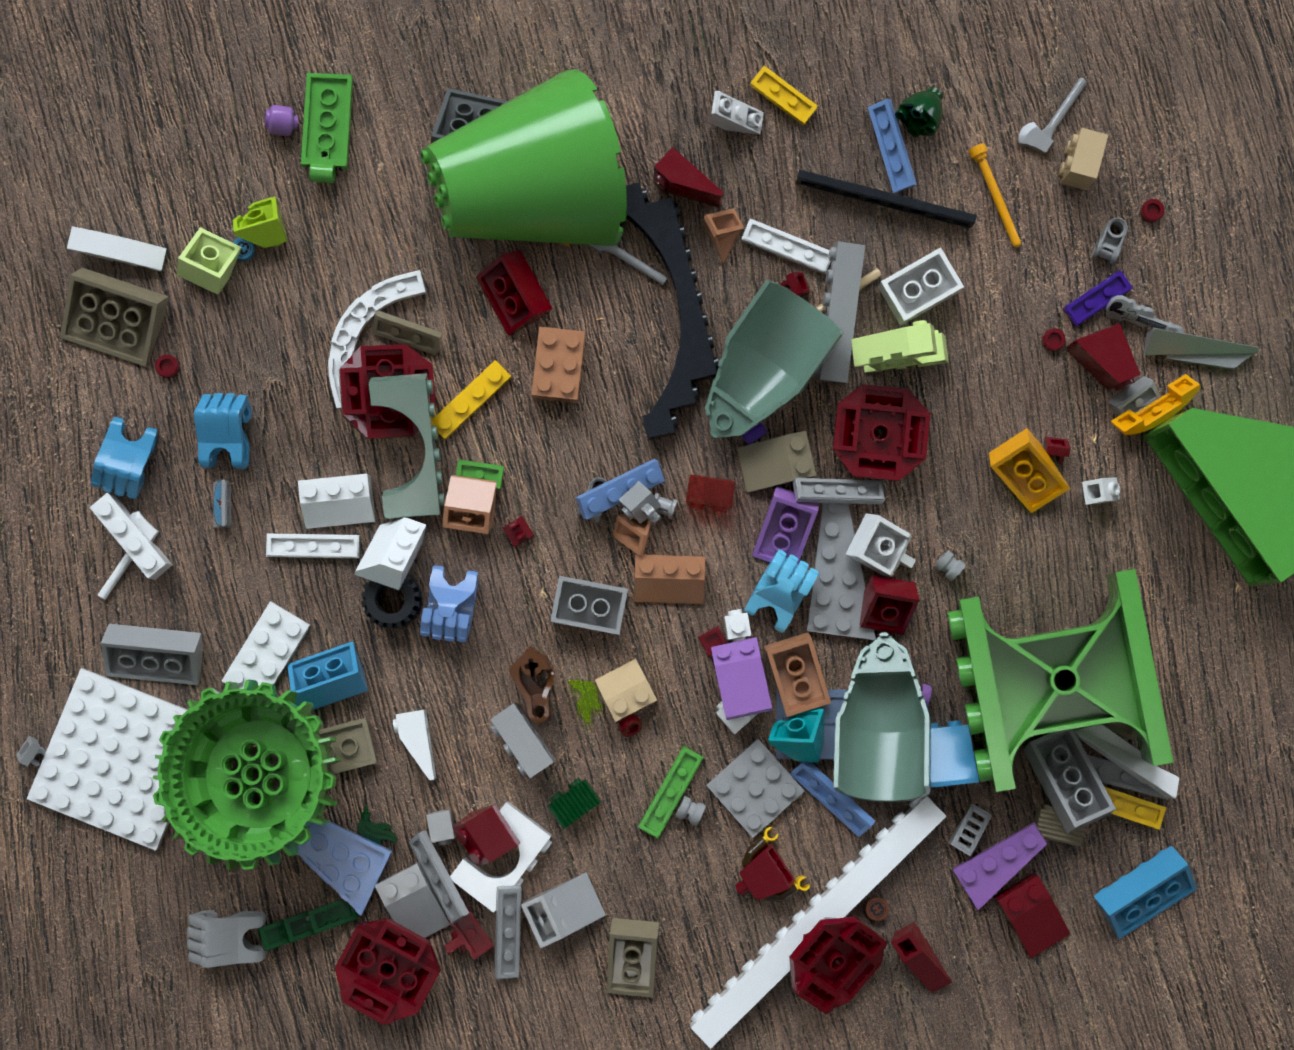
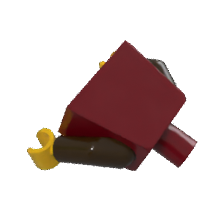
[735,827,810,902]

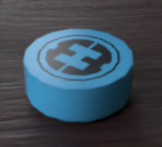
[233,237,256,261]

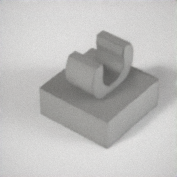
[16,736,46,767]

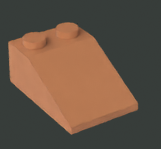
[764,632,831,717]

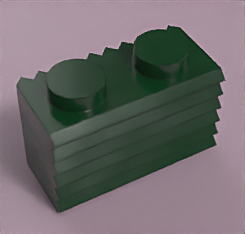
[547,778,602,829]

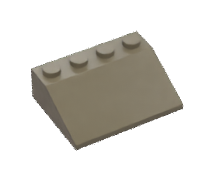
[60,268,168,367]

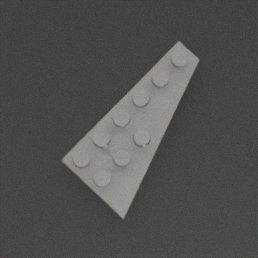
[806,503,876,640]

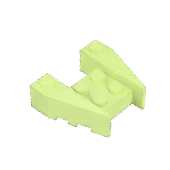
[851,320,949,373]

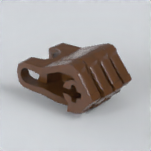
[509,646,555,723]

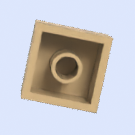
[1058,128,1108,190]

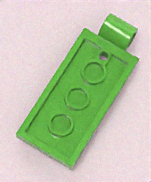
[301,73,353,183]

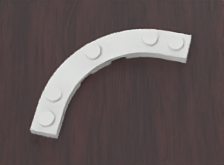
[328,270,426,410]

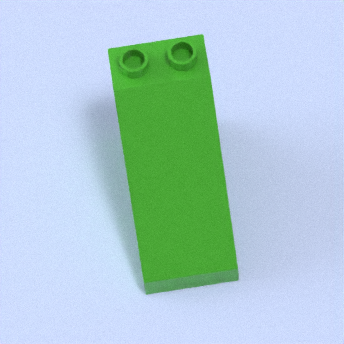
[1144,408,1294,587]

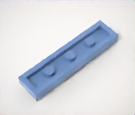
[868,98,917,193]
[575,459,665,520]
[790,761,875,837]

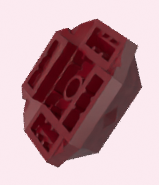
[832,384,931,482]
[789,917,887,1014]

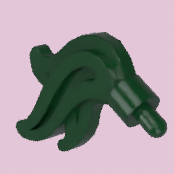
[357,806,398,845]

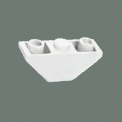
[710,91,764,135]

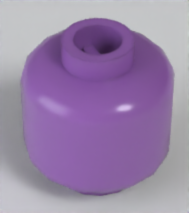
[264,105,298,136]

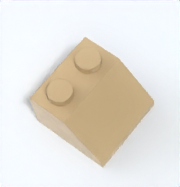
[595,659,657,722]

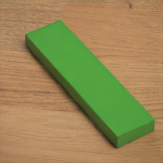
[638,746,704,839]

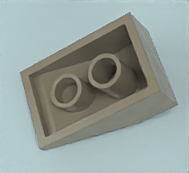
[737,431,816,493]
[607,918,659,998]

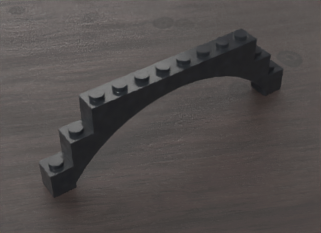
[626,182,719,441]

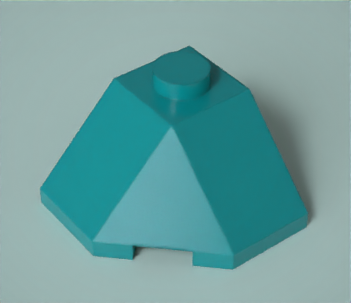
[768,708,825,762]

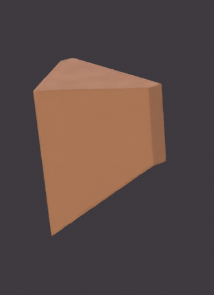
[703,208,744,264]
[613,514,652,556]

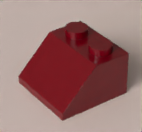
[860,575,920,635]
[452,804,520,866]

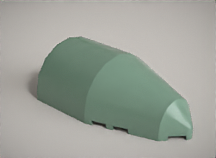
[705,279,844,438]
[833,632,931,802]

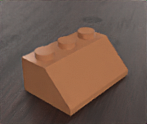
[634,554,705,604]

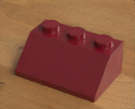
[476,250,553,336]

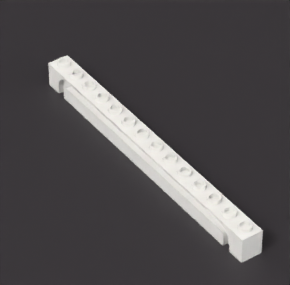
[690,796,946,1049]

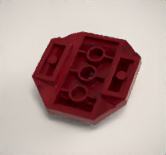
[339,344,436,439]
[335,918,441,1025]

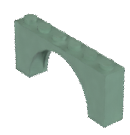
[369,373,445,519]

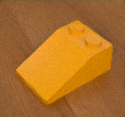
[989,428,1070,513]

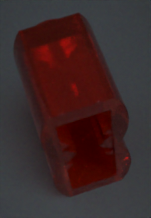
[686,475,736,513]

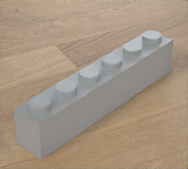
[815,241,865,384]

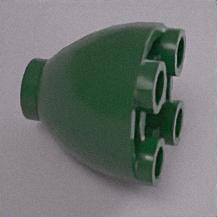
[895,87,943,137]

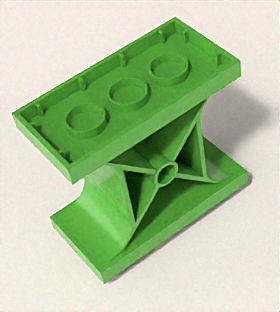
[947,569,1174,792]

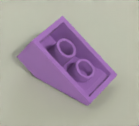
[752,486,819,564]
[711,637,773,720]

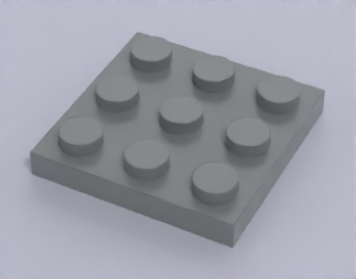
[706,738,805,838]

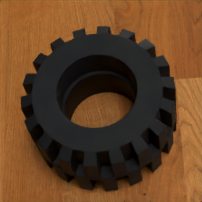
[361,574,423,629]

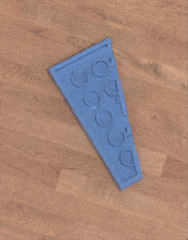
[298,821,392,916]

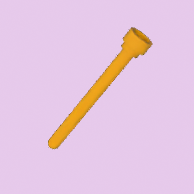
[968,143,1021,248]

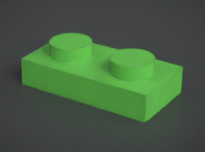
[456,459,504,490]

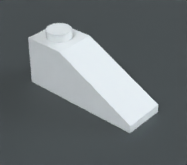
[393,709,437,780]

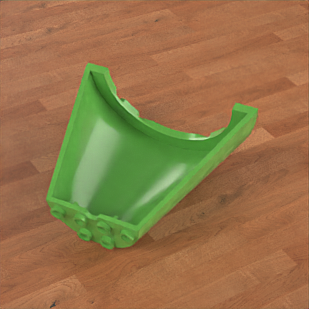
[420,69,627,246]

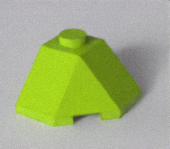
[233,196,287,248]

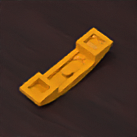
[1111,374,1201,435]

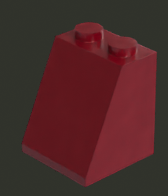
[1066,323,1140,391]

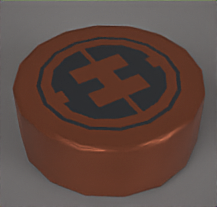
[865,897,889,921]

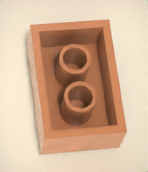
[531,327,586,404]

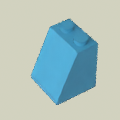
[931,720,979,787]

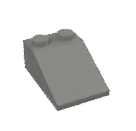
[375,862,451,938]

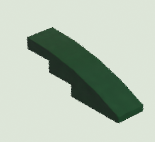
[257,899,359,951]

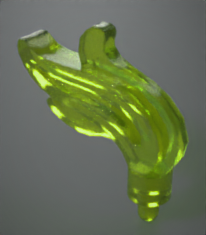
[567,679,603,723]

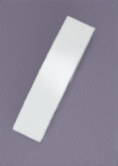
[67,226,167,271]

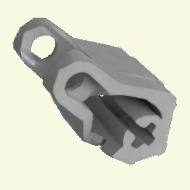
[187,910,266,968]

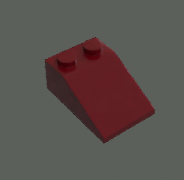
[654,147,724,207]
[993,873,1070,958]

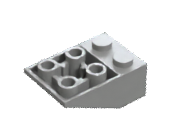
[521,872,606,949]

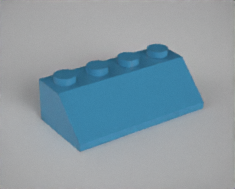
[1094,846,1197,940]

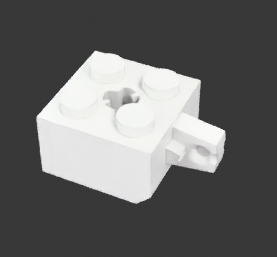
[846,513,916,577]

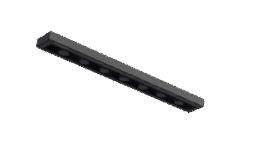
[796,169,977,229]

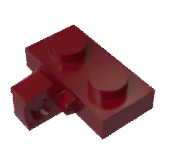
[444,906,494,960]

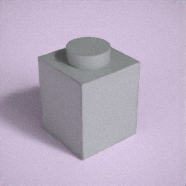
[426,809,456,846]

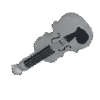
[1106,295,1184,333]

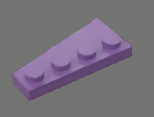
[953,822,1047,910]

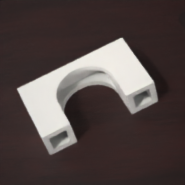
[450,801,552,913]

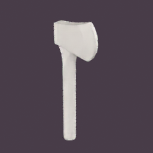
[98,511,159,600]

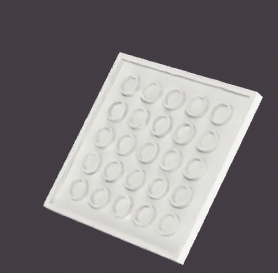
[27,668,187,850]

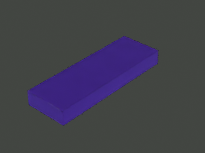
[1062,270,1133,327]

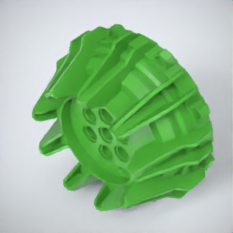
[153,679,342,870]

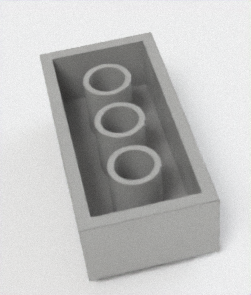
[1023,729,1116,834]

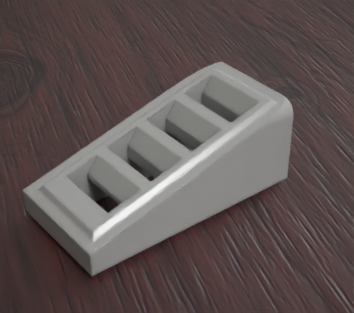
[948,803,992,856]

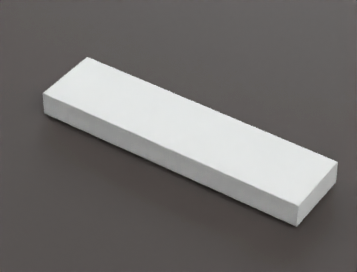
[741,218,831,275]
[266,533,360,559]

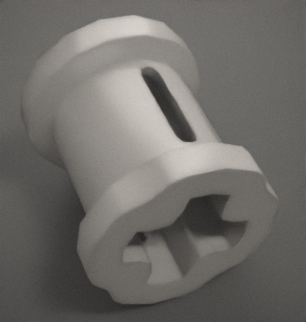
[654,493,678,519]

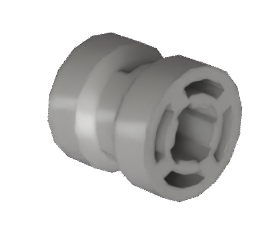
[933,549,966,582]
[675,796,706,827]

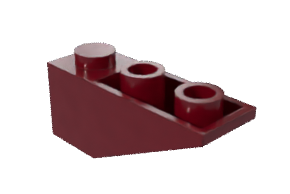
[891,922,952,993]

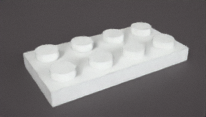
[222,601,311,689]

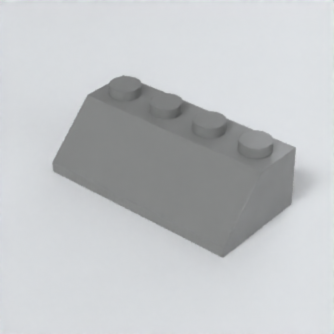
[101,624,203,685]

